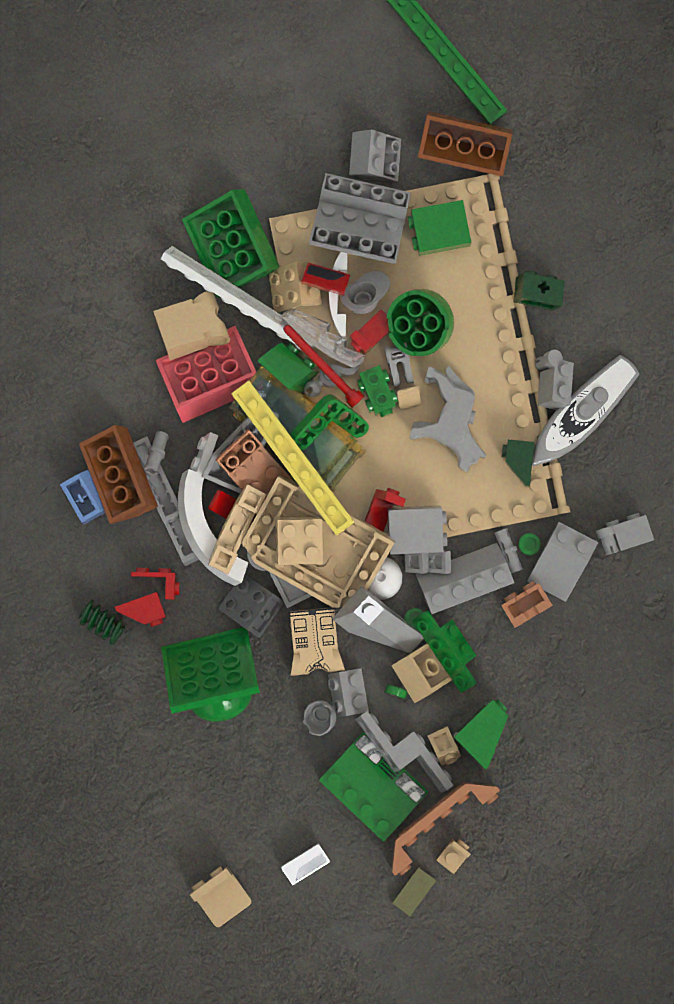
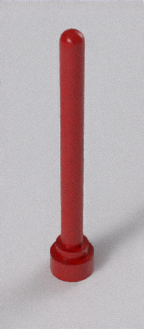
[283,325,365,408]

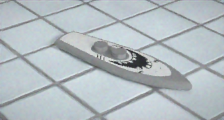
[532,355,639,466]

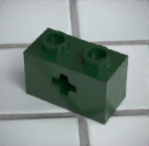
[513,271,565,311]

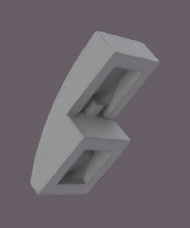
[405,550,451,574]

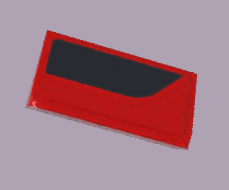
[301,263,350,296]

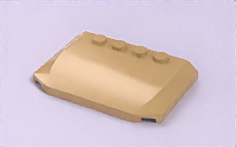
[241,475,395,608]

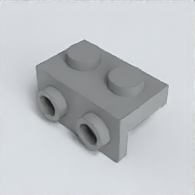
[328,668,369,717]

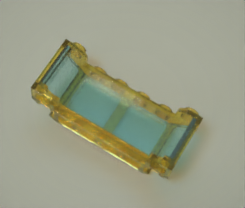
[229,366,367,492]

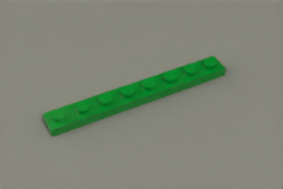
[386,0,507,125]

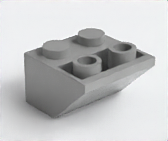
[349,130,401,182]

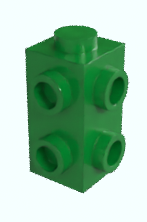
[357,365,398,418]

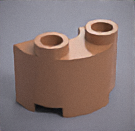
[501,581,553,628]

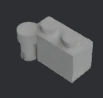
[535,350,574,410]
[596,513,654,556]

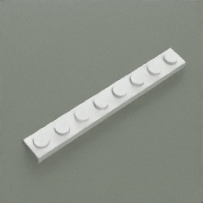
[161,246,314,350]

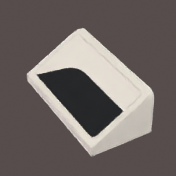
[281,843,330,885]

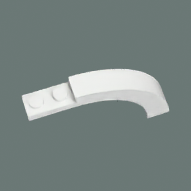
[178,432,248,586]

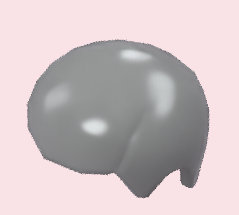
[303,700,337,736]

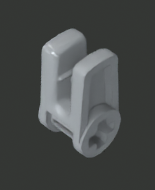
[384,342,414,387]

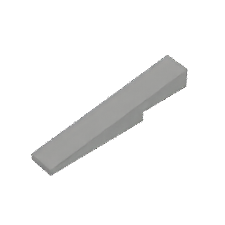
[133,437,199,566]

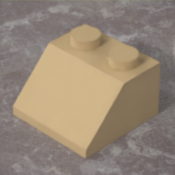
[391,644,452,703]

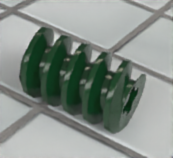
[78,599,127,645]

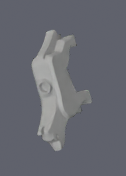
[409,366,486,472]

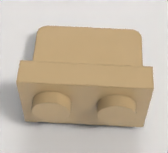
[269,261,322,313]
[190,866,252,927]

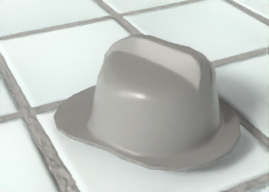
[341,271,390,314]

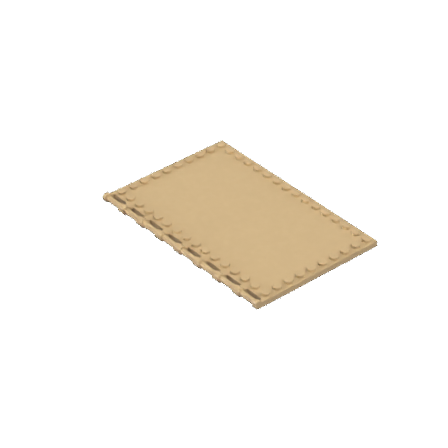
[269,174,570,538]

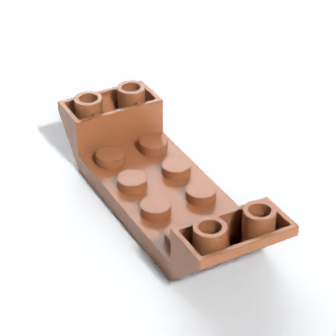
[215,430,293,508]
[391,781,500,876]

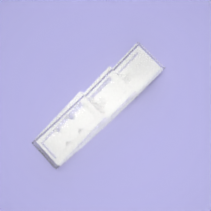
[282,309,365,368]

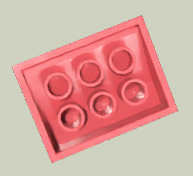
[156,325,263,423]

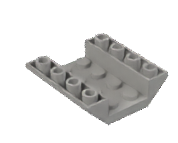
[309,173,411,264]

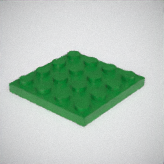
[161,627,260,714]

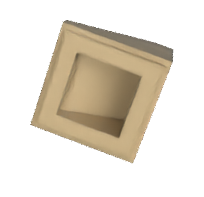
[396,386,421,409]

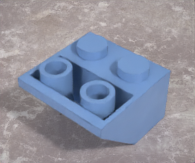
[60,469,105,524]

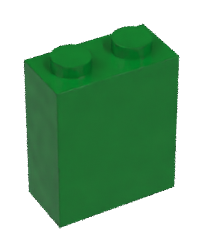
[408,200,471,256]

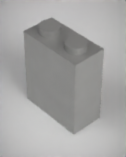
[387,505,447,554]

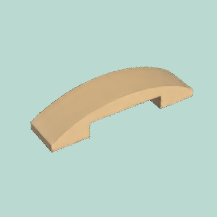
[208,484,267,574]

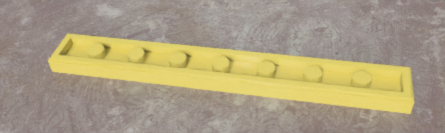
[231,380,355,536]

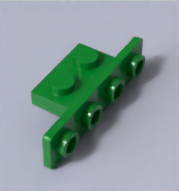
[412,610,477,693]

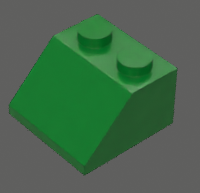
[258,343,319,392]

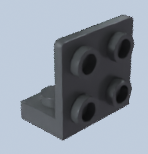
[219,574,284,638]

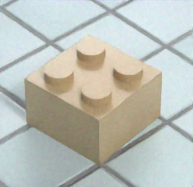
[275,516,323,565]

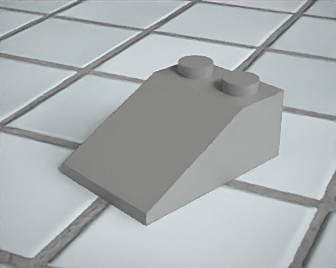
[527,522,598,602]

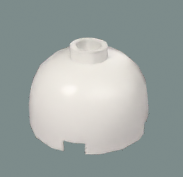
[368,557,402,600]

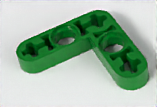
[290,394,369,450]

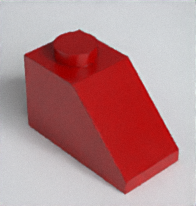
[115,592,167,627]

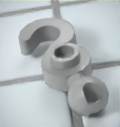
[304,350,360,398]

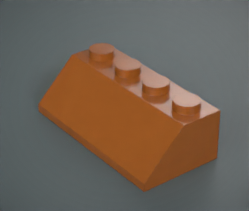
[418,111,513,176]
[79,425,158,524]

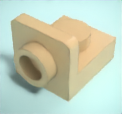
[428,726,461,765]
[436,839,471,874]

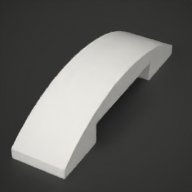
[329,252,347,339]

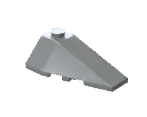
[202,411,279,493]
[332,586,424,653]

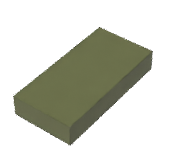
[392,867,436,916]

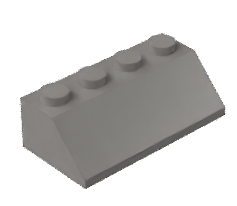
[415,543,514,615]

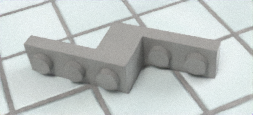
[355,711,453,793]

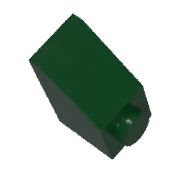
[502,439,534,487]

